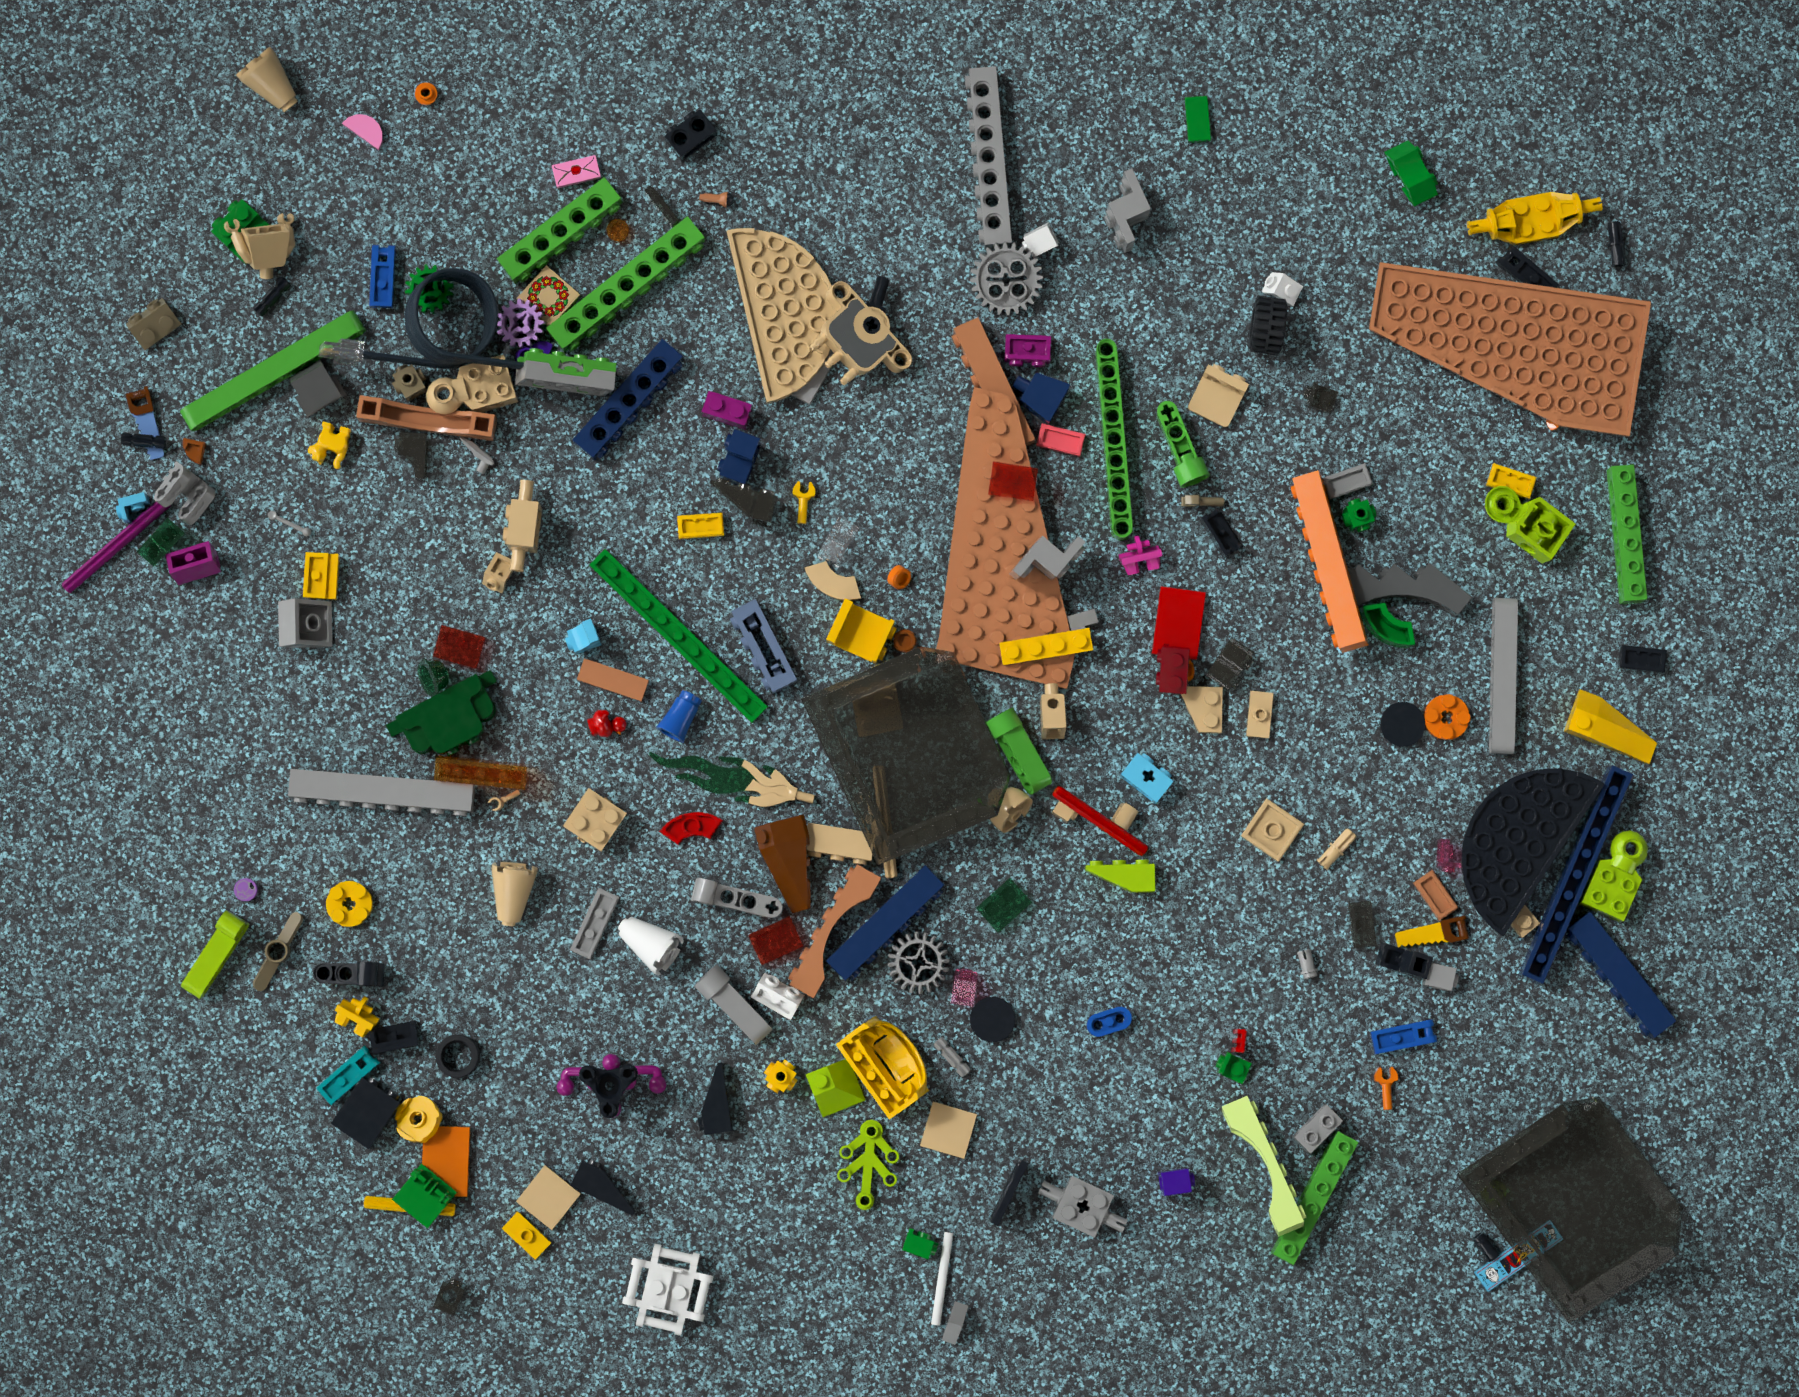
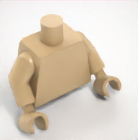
[224,213,295,279]

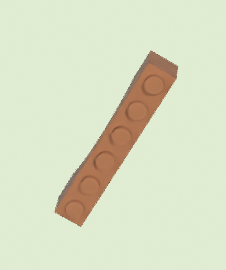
[356,395,497,441]
[788,864,881,999]

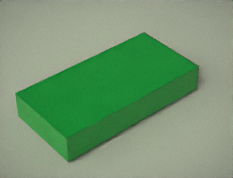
[1184,96,1211,143]

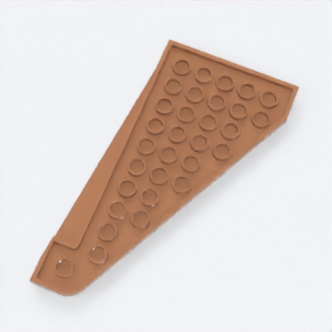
[934,387,1075,689]

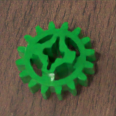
[405,264,455,314]

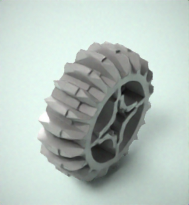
[888,932,950,994]

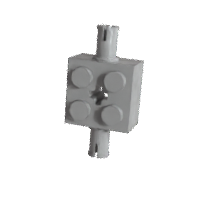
[1038,1176,1128,1238]

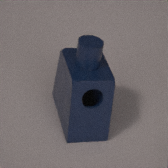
[1013,373,1070,425]

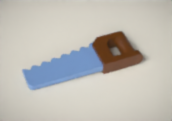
[126,386,164,460]

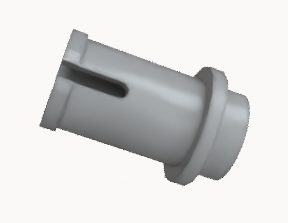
[1297,949,1318,979]

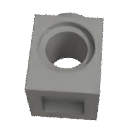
[1422,963,1459,992]

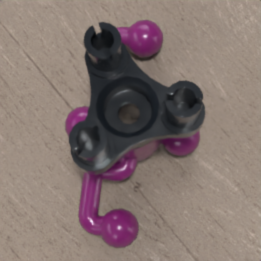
[556,1054,667,1118]

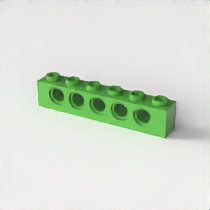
[497,177,622,284]
[1606,464,1647,604]
[1271,1131,1358,1265]

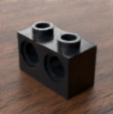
[664,109,717,162]

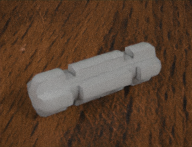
[934,1037,970,1077]

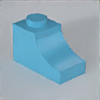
[565,619,602,655]

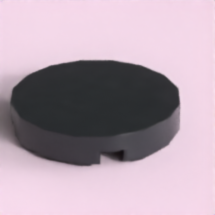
[1380,702,1425,747]
[970,997,1015,1042]

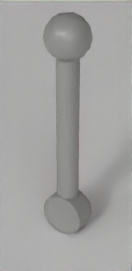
[268,511,311,536]

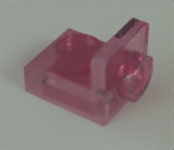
[1436,839,1462,873]
[950,968,978,1007]

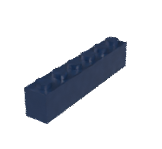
[826,865,944,981]
[1566,912,1676,1038]

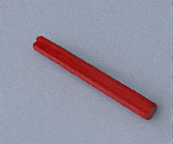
[1052,786,1148,856]

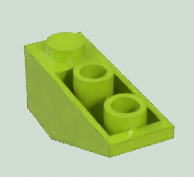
[1085,860,1155,893]

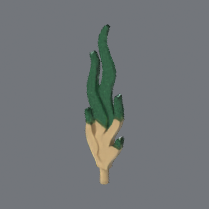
[649,752,815,807]

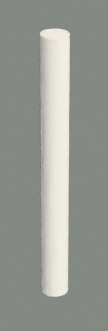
[931,1232,954,1326]

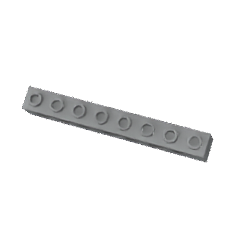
[965,66,1012,250]

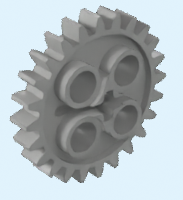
[970,241,1044,315]

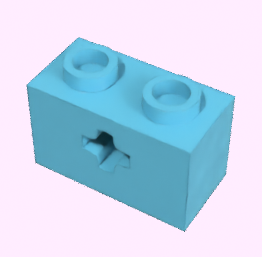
[1120,753,1173,804]

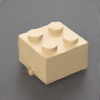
[563,788,627,852]

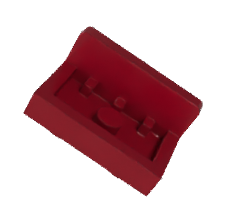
[1156,644,1190,694]

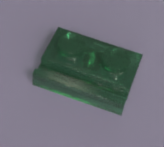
[976,878,1032,933]

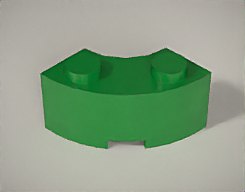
[1384,140,1438,207]
[1359,603,1415,648]

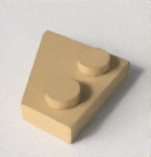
[1181,686,1223,733]

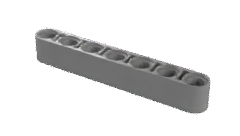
[1489,598,1518,754]

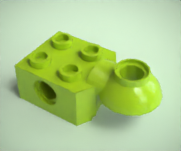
[1485,486,1575,563]
[1578,830,1648,922]

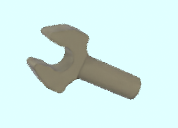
[1181,495,1224,507]

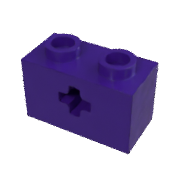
[1158,1168,1195,1196]

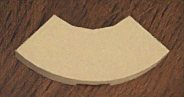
[805,561,861,601]

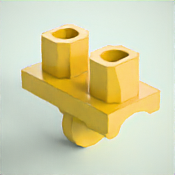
[335,996,380,1037]

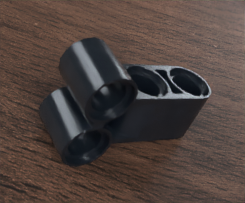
[313,962,385,987]

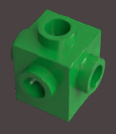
[1342,498,1377,533]

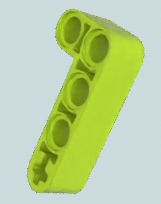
[181,910,250,999]

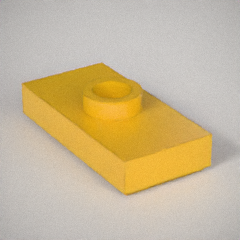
[1486,463,1537,500]
[677,513,724,539]
[502,1211,552,1260]

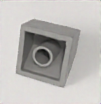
[278,598,332,648]

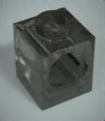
[433,1278,467,1316]

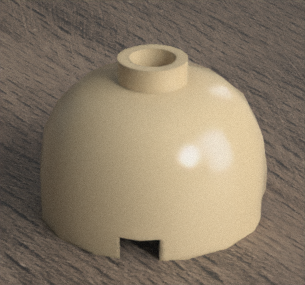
[988,787,1033,833]

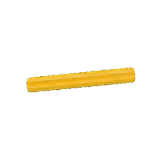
[364,1196,456,1216]

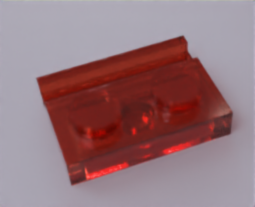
[988,462,1038,502]
[432,625,486,669]
[748,916,804,965]

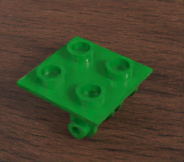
[392,1163,457,1229]

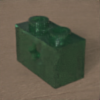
[136,518,185,567]

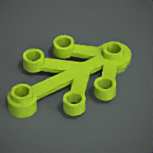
[837,1120,899,1210]

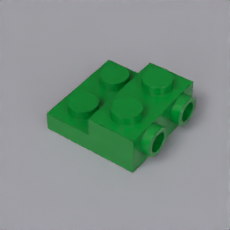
[211,199,269,265]

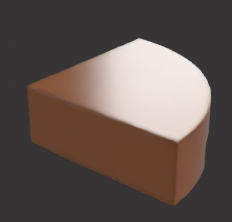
[183,438,206,465]

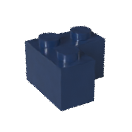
[717,429,761,487]

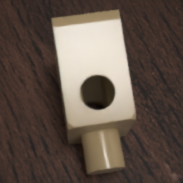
[1040,683,1066,740]

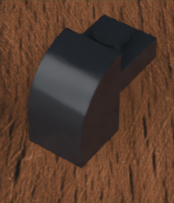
[1375,942,1433,979]

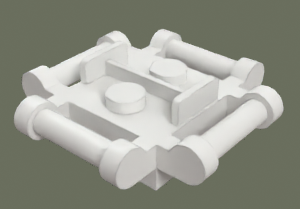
[622,1244,714,1336]

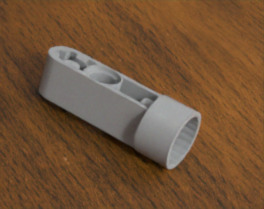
[694,964,773,1045]

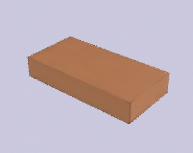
[1413,870,1458,921]

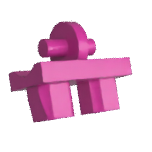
[1118,535,1162,575]

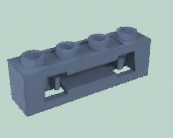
[730,599,797,694]

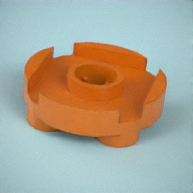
[1424,694,1470,740]

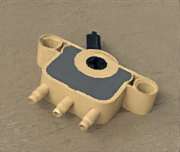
[810,276,912,385]

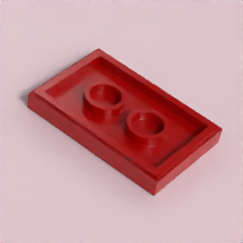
[1151,586,1206,660]

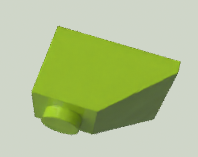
[805,1059,865,1117]

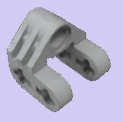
[154,461,216,525]

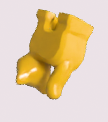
[308,421,351,469]

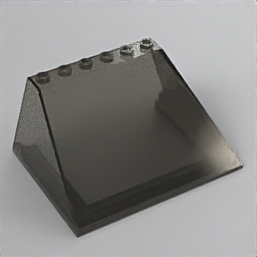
[801,646,1011,865]
[1457,1096,1683,1323]

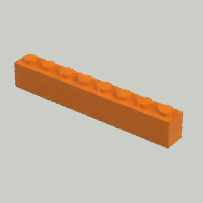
[1291,470,1369,653]

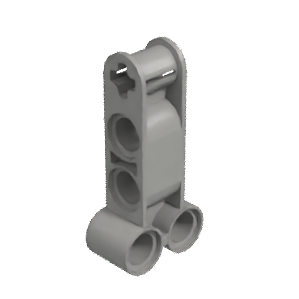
[691,878,782,918]

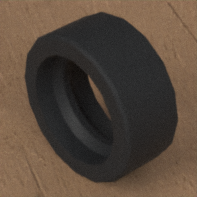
[435,1034,480,1078]

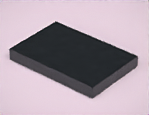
[989,1159,1029,1226]

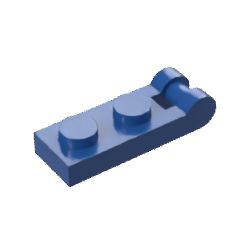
[369,245,396,308]
[1370,1019,1438,1054]

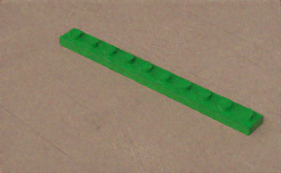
[589,549,768,723]

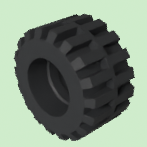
[1249,296,1288,355]

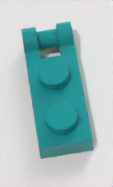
[316,1045,381,1105]

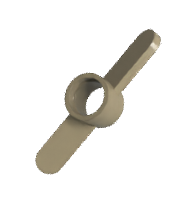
[253,912,303,991]

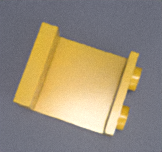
[826,598,897,664]

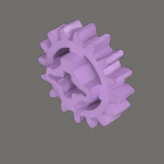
[497,298,546,348]

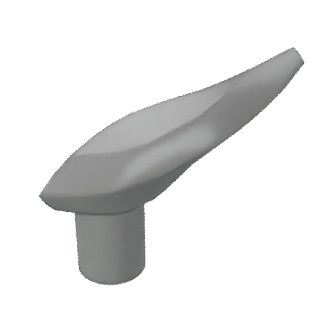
[460,437,494,474]

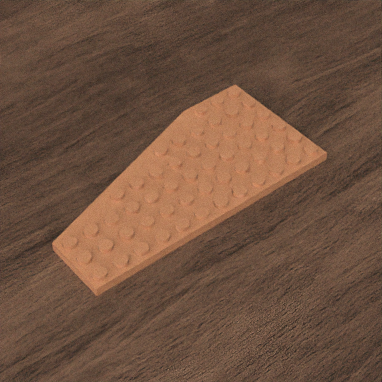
[1369,262,1651,437]

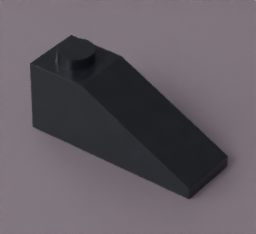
[698,1062,733,1135]
[570,1158,636,1216]

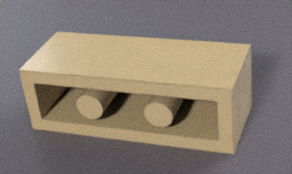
[807,823,876,865]

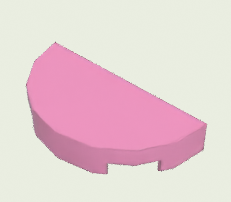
[342,114,383,151]

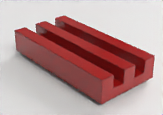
[1231,1029,1247,1053]

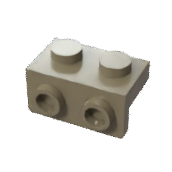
[126,298,181,350]

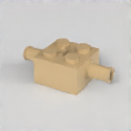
[503,480,542,572]

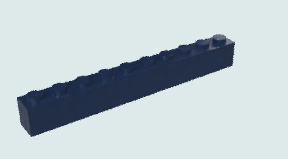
[1518,765,1633,985]

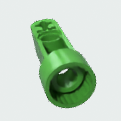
[1157,401,1210,488]
[986,707,1052,795]

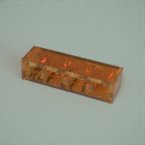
[434,755,530,790]

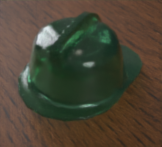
[418,658,450,697]

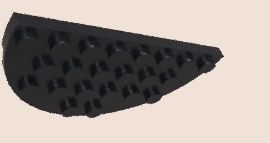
[1461,768,1605,937]

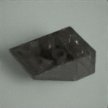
[710,478,778,529]

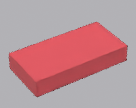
[1036,423,1086,457]

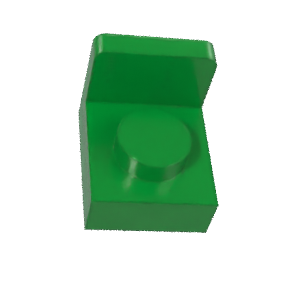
[1215,1052,1252,1084]

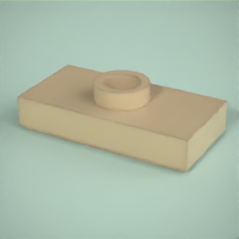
[1246,691,1273,739]

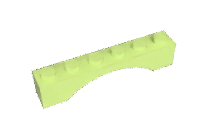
[1222,1096,1306,1237]

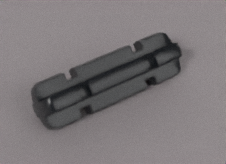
[253,277,290,316]
[121,433,166,449]

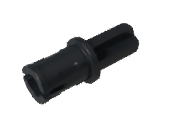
[1607,221,1626,267]

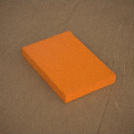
[422,1126,470,1197]

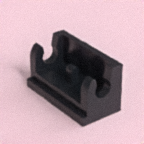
[1200,508,1243,559]
[369,1020,420,1054]

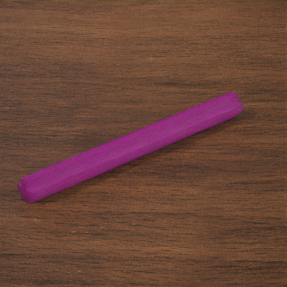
[62,502,171,593]

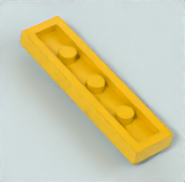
[999,628,1093,665]

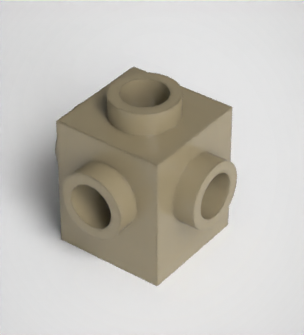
[392,364,427,402]

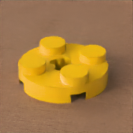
[326,881,373,927]
[395,1096,443,1143]

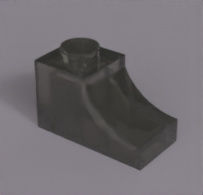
[394,432,429,482]

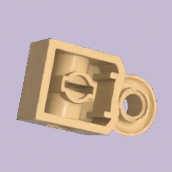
[426,354,518,414]

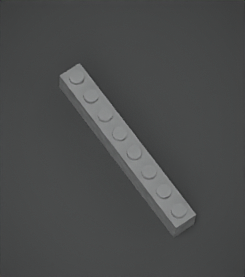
[288,769,475,816]

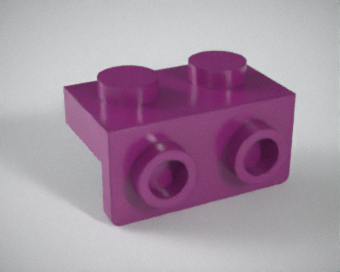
[1005,334,1051,367]

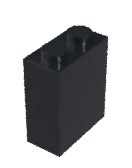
[331,1076,402,1149]

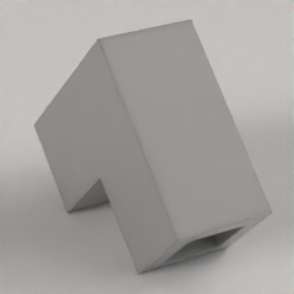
[1067,609,1098,631]
[942,1301,968,1345]

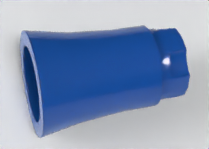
[656,690,702,743]

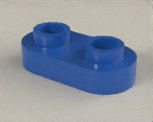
[1086,1007,1132,1037]

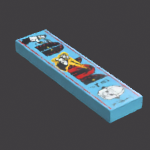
[1474,1220,1563,1292]

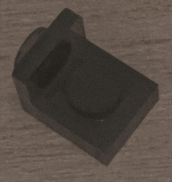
[1303,381,1338,414]

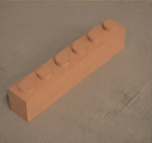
[951,317,1035,446]

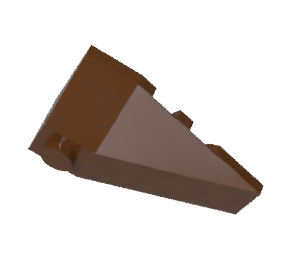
[754,814,811,914]

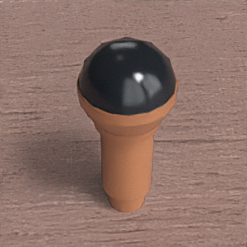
[699,192,734,208]

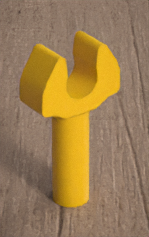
[793,481,815,524]

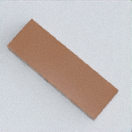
[577,658,649,702]

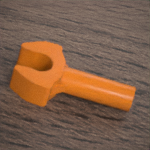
[1374,1067,1398,1110]

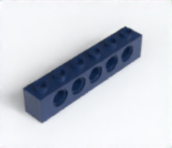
[573,339,684,461]

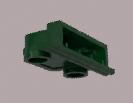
[385,670,497,757]

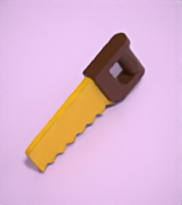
[1395,915,1469,947]

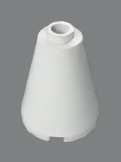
[618,917,684,975]

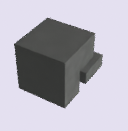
[289,360,346,417]

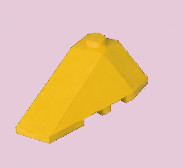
[1563,689,1657,764]

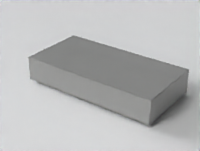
[1323,463,1373,500]

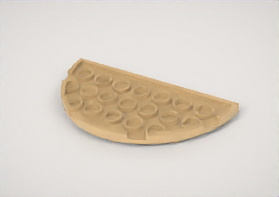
[726,228,837,404]

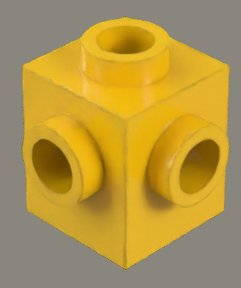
[764,1059,798,1094]

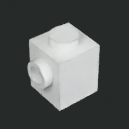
[1022,222,1059,258]

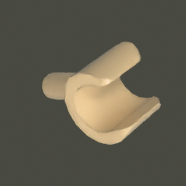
[488,789,520,811]

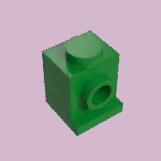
[902,1227,939,1259]

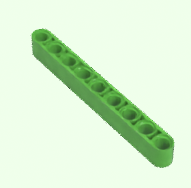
[180,310,366,432]
[1095,339,1133,541]

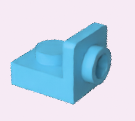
[116,492,150,524]

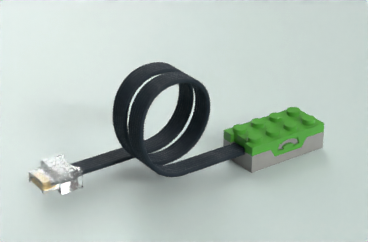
[319,268,616,396]

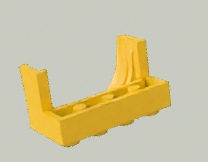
[836,1016,930,1120]

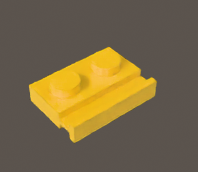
[303,552,340,600]

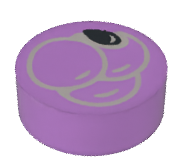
[234,878,258,902]

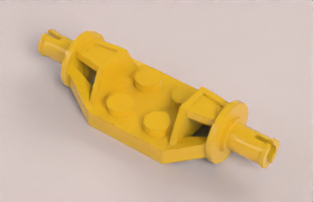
[1467,192,1603,245]

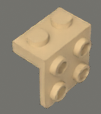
[1188,364,1249,427]

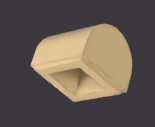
[1111,803,1139,831]

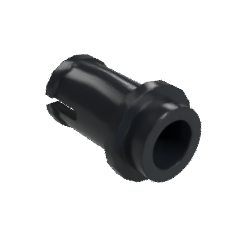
[1472,1231,1500,1262]

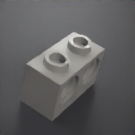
[1292,1104,1343,1154]

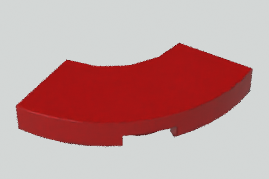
[659,812,723,845]

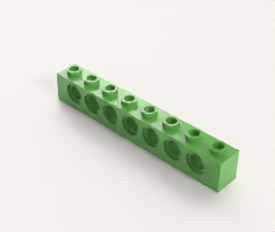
[546,216,705,353]

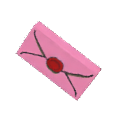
[552,155,601,189]

